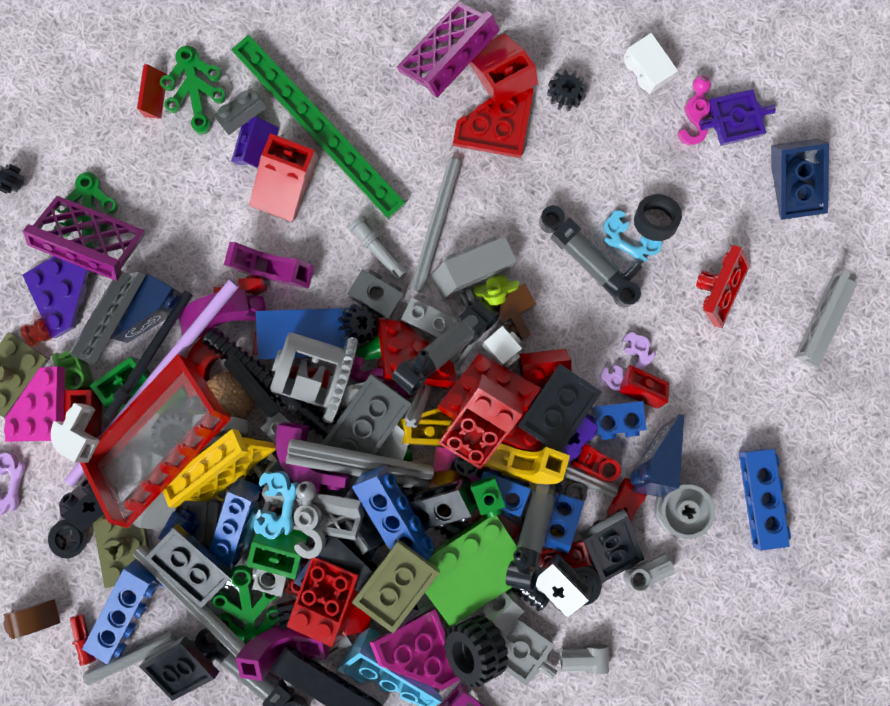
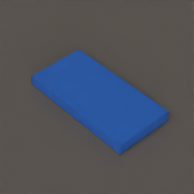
[255,308,350,360]

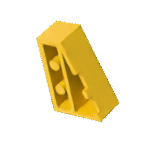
[397,408,453,446]

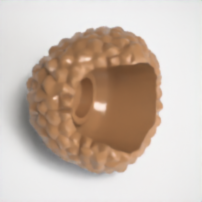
[207,371,255,419]

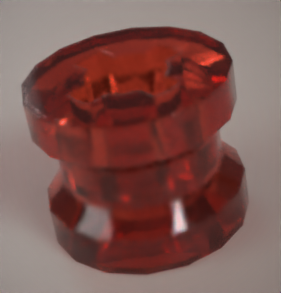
[20,318,52,347]

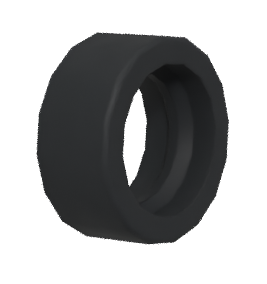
[634,194,682,241]

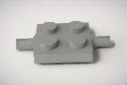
[496,618,557,686]

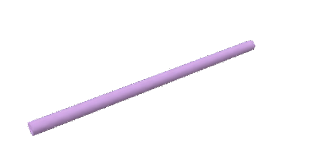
[64,279,239,486]

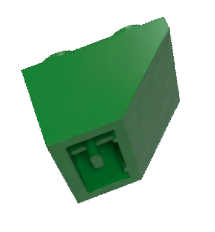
[90,357,151,416]
[246,511,310,580]

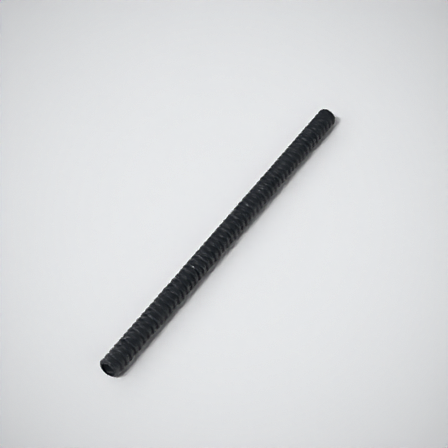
[202,327,550,611]

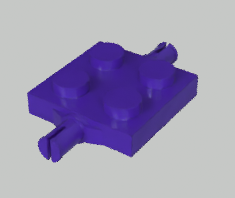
[699,89,776,146]

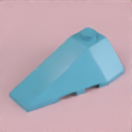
[337,628,443,706]

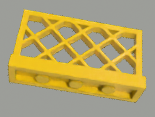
[163,429,276,508]

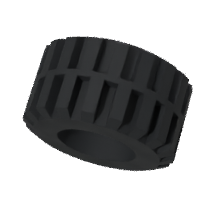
[444,615,509,688]

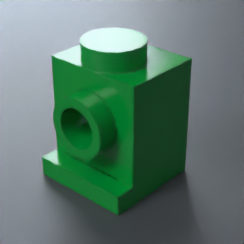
[471,475,505,517]

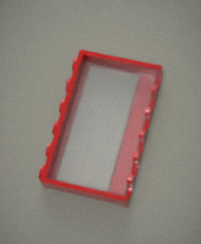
[79,354,231,528]

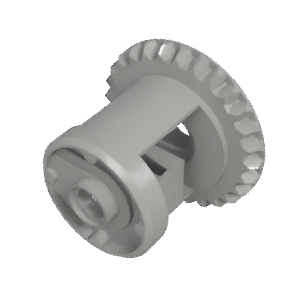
[270,332,358,424]

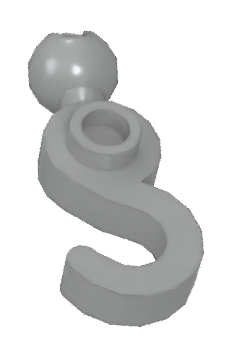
[294,481,326,559]

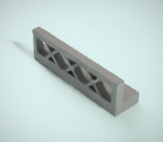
[794,269,857,368]
[260,485,365,540]

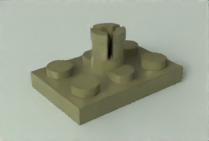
[0,332,50,418]
[93,515,150,588]
[352,539,440,634]

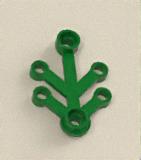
[160,45,226,135]
[54,172,118,249]
[212,565,279,645]

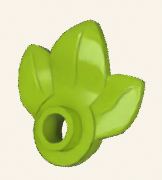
[473,274,520,305]

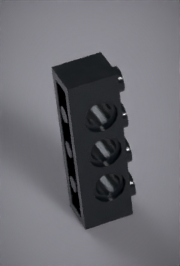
[406,478,477,531]

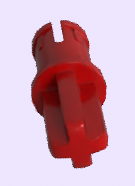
[70,614,96,666]

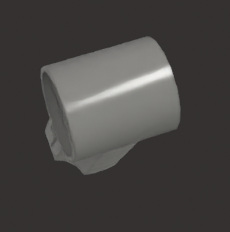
[623,554,675,592]
[560,644,609,674]

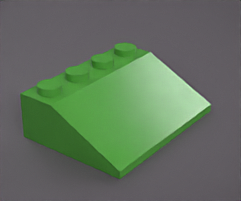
[425,514,517,627]

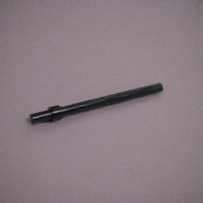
[103,290,193,420]

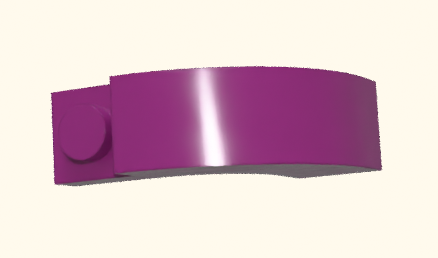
[223,242,315,288]
[179,290,266,338]
[276,422,351,494]
[235,626,329,681]

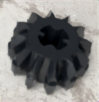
[547,69,587,111]
[337,304,379,344]

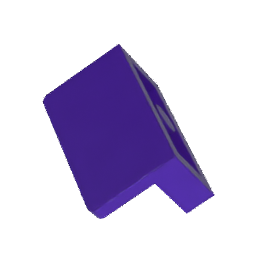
[231,116,279,169]

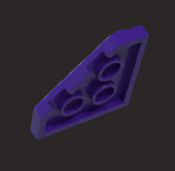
[22,244,92,338]

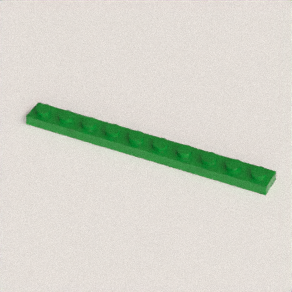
[231,34,405,220]

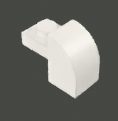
[51,403,100,463]

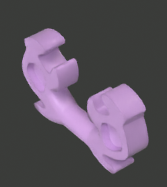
[600,332,656,391]
[0,453,26,516]

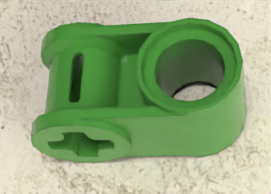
[52,345,93,390]

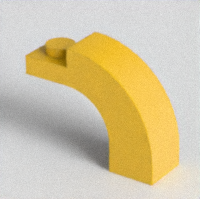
[484,443,570,484]

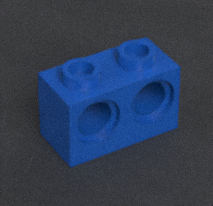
[591,401,647,440]
[478,467,531,518]
[544,494,584,554]

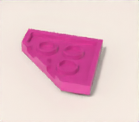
[4,367,65,442]
[370,609,460,690]

